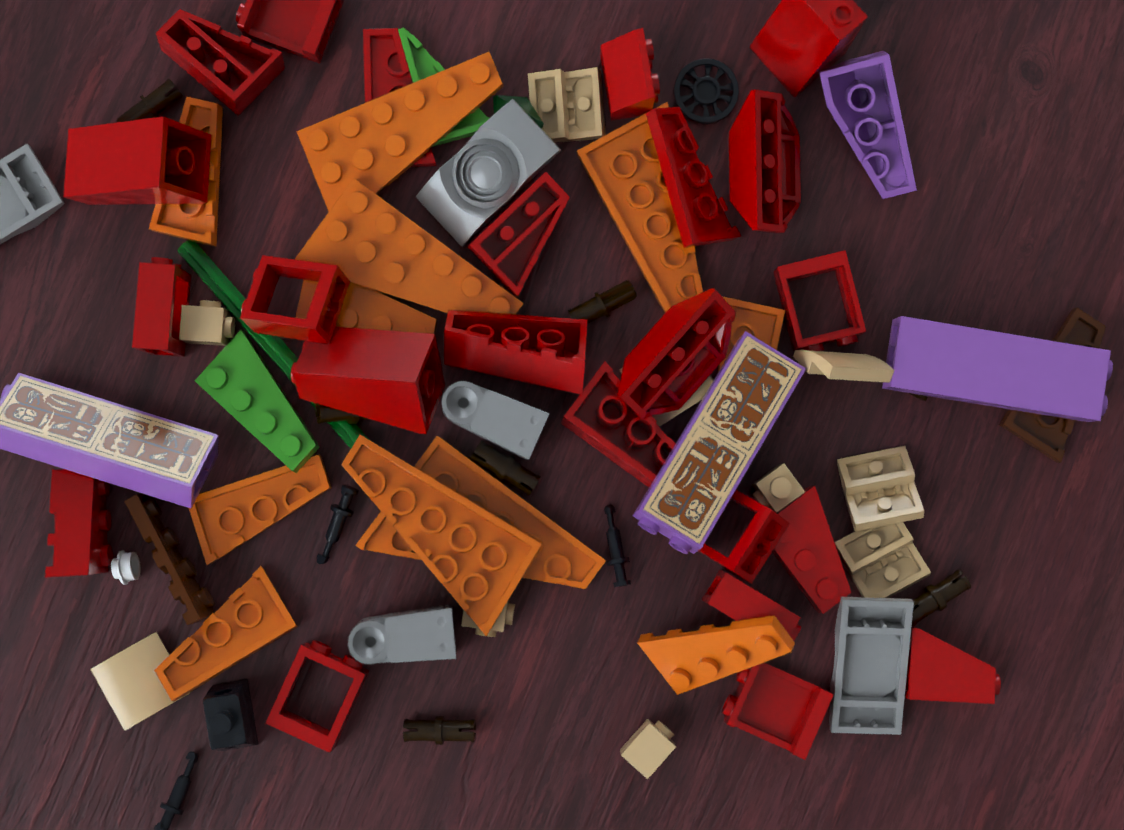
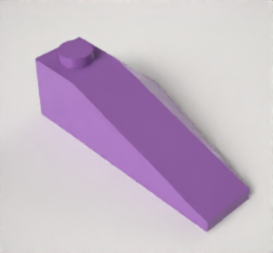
[819,51,917,199]

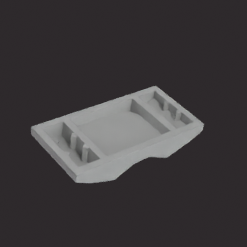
[416,99,561,247]
[0,144,65,245]
[829,597,914,735]

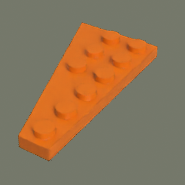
[296,51,504,211]
[577,102,703,313]
[295,178,524,315]
[341,435,542,637]

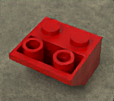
[600,28,660,121]

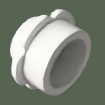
[111,550,141,585]

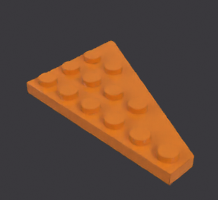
[355,435,606,589]

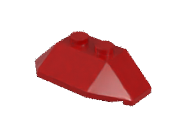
[729,89,801,233]
[617,288,736,419]

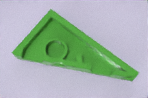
[398,28,489,147]

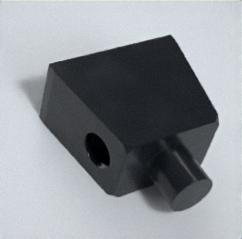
[203,678,259,751]

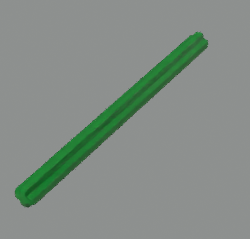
[178,240,369,449]

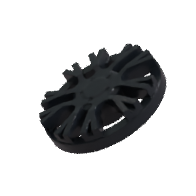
[674,58,739,124]

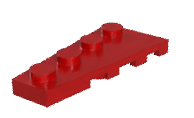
[363,28,437,167]
[646,107,741,248]

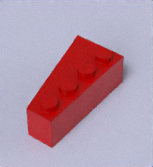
[444,310,588,395]
[561,361,675,487]

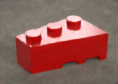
[156,9,285,116]
[467,172,570,297]
[45,469,113,578]
[772,486,852,614]

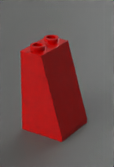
[749,0,868,98]
[63,116,212,205]
[291,327,445,434]

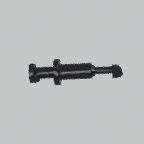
[317,484,359,564]
[604,505,631,587]
[154,751,198,830]

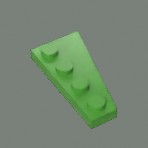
[195,329,320,473]

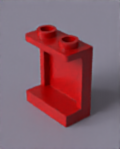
[236,0,344,64]
[721,662,834,760]

